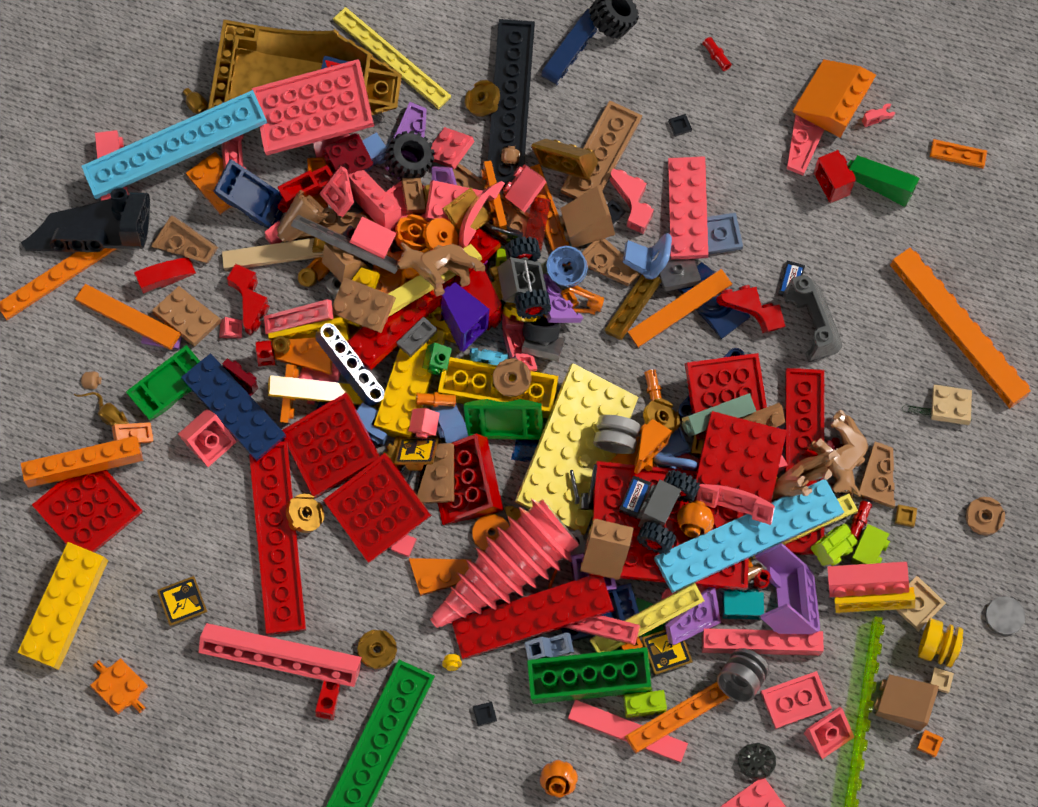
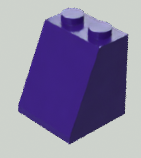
[441,282,490,353]

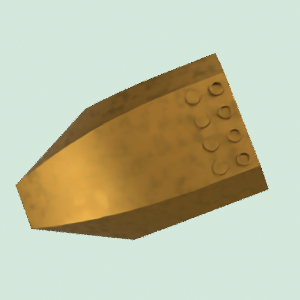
[208,19,402,128]

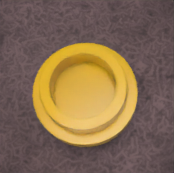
[442,654,462,671]

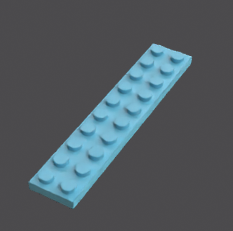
[81,90,268,199]
[654,479,844,593]

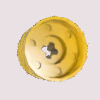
[918,618,963,668]

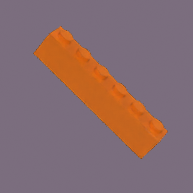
[20,436,144,488]

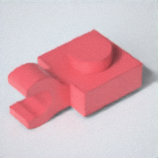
[862,103,895,127]

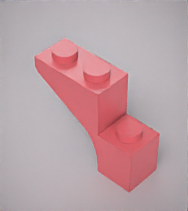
[610,168,654,234]

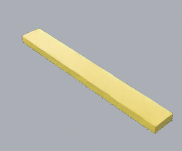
[333,7,451,110]

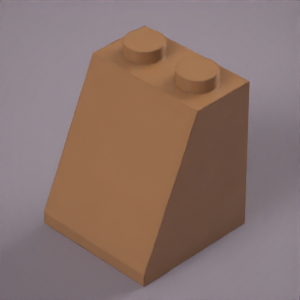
[559,185,615,247]
[580,519,633,580]
[873,674,939,731]

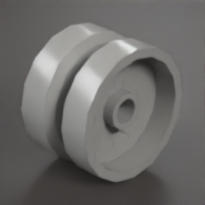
[593,415,640,454]

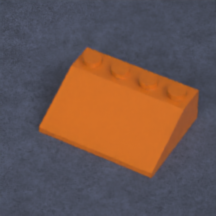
[792,59,876,138]

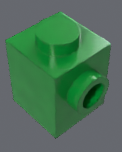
[422,342,452,374]

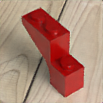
[227,263,270,335]
[716,285,785,333]

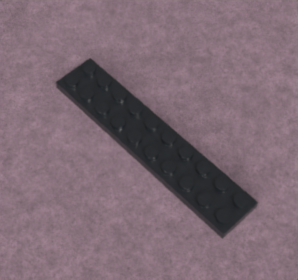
[488,19,535,188]

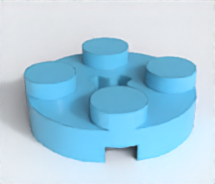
[469,348,508,365]

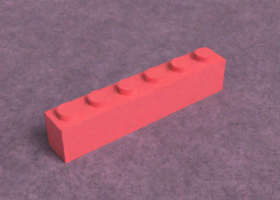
[702,628,824,656]

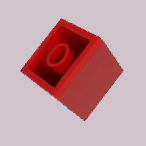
[459,269,502,331]

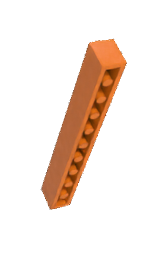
[890,247,1031,409]

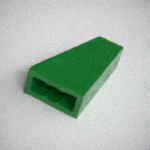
[847,155,920,207]

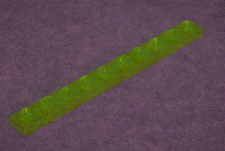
[844,616,885,807]

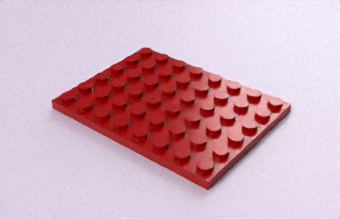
[589,461,749,591]

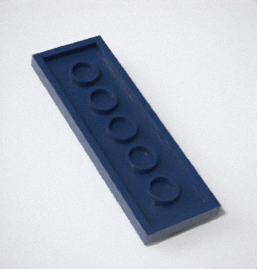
[181,353,286,461]

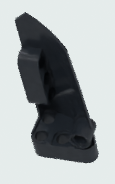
[21,188,150,252]

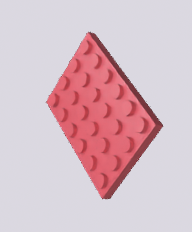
[252,59,374,156]

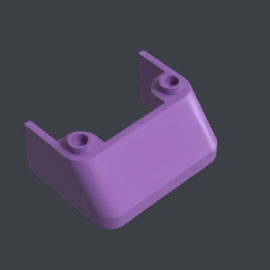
[755,543,820,634]

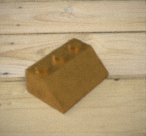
[531,139,598,180]

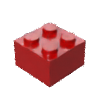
[813,150,856,203]

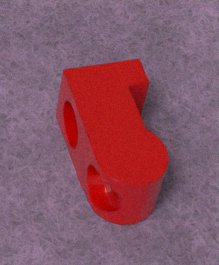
[255,340,275,367]
[315,681,341,720]

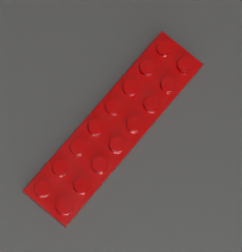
[452,575,614,659]

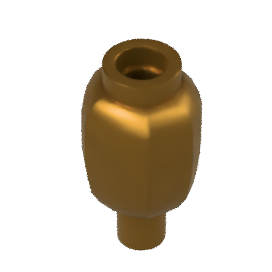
[183,88,208,114]

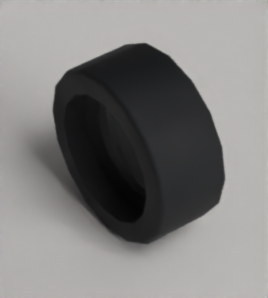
[523,317,560,343]

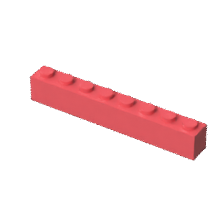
[198,623,362,687]

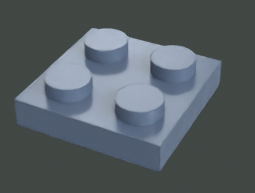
[707,213,743,255]

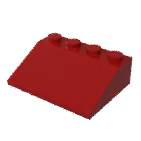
[438,433,503,525]

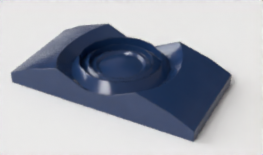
[213,159,284,228]
[678,262,750,339]
[561,583,639,642]

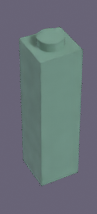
[682,393,756,436]

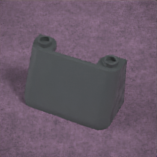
[783,275,842,362]

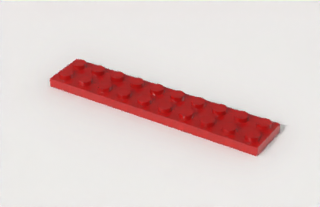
[347,228,501,370]
[784,368,824,555]
[249,441,306,635]

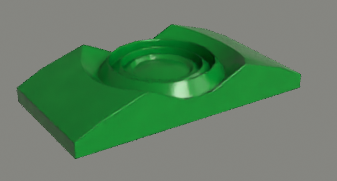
[126,345,200,421]
[464,399,543,440]

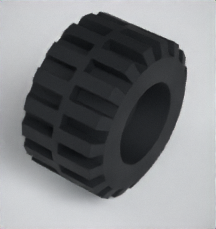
[589,0,639,39]
[384,131,434,181]

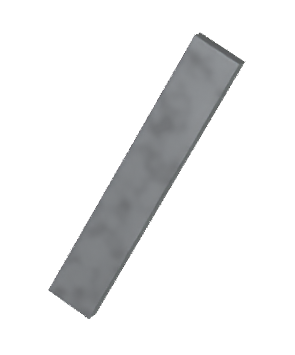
[291,215,399,274]

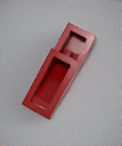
[277,165,333,203]
[134,257,196,294]

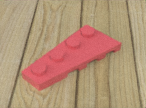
[786,99,824,176]

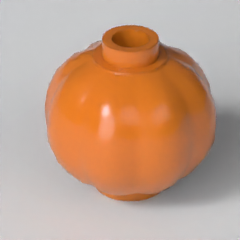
[677,501,714,538]
[540,760,578,798]

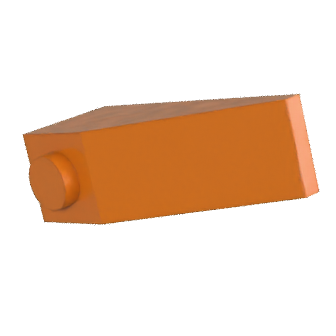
[634,419,672,474]

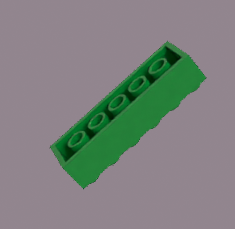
[527,647,652,704]

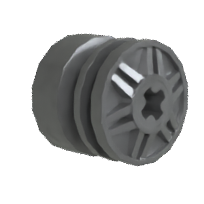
[717,648,770,702]

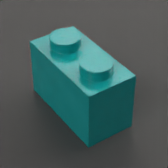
[722,589,764,620]

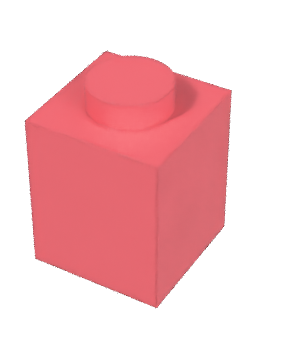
[409,408,440,439]

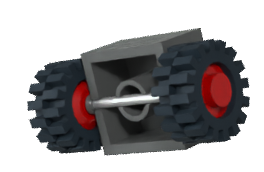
[497,237,551,319]
[637,470,700,555]

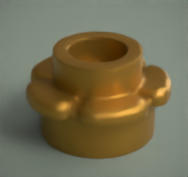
[272,336,291,354]

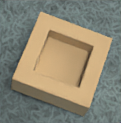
[930,668,954,694]

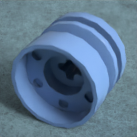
[546,246,588,287]

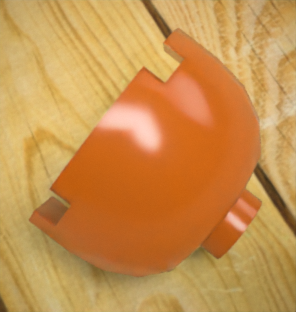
[394,214,428,251]

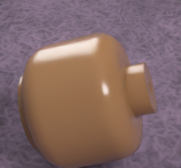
[501,146,520,165]
[81,371,102,389]

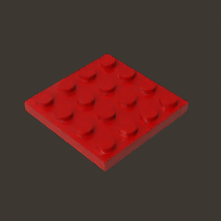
[684,353,767,439]
[282,393,380,498]
[695,411,787,503]
[323,453,432,563]
[32,470,143,553]

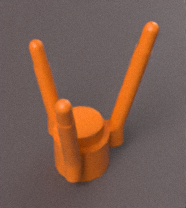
[568,285,605,315]

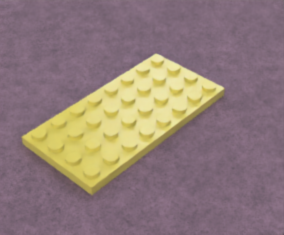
[515,363,639,535]

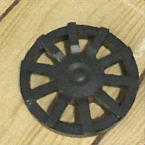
[738,743,776,780]

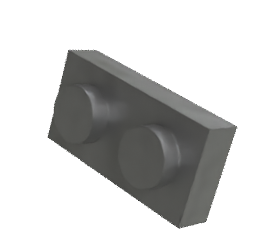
[397,317,437,358]

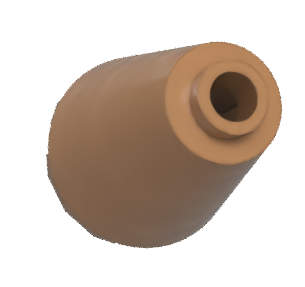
[277,190,328,242]

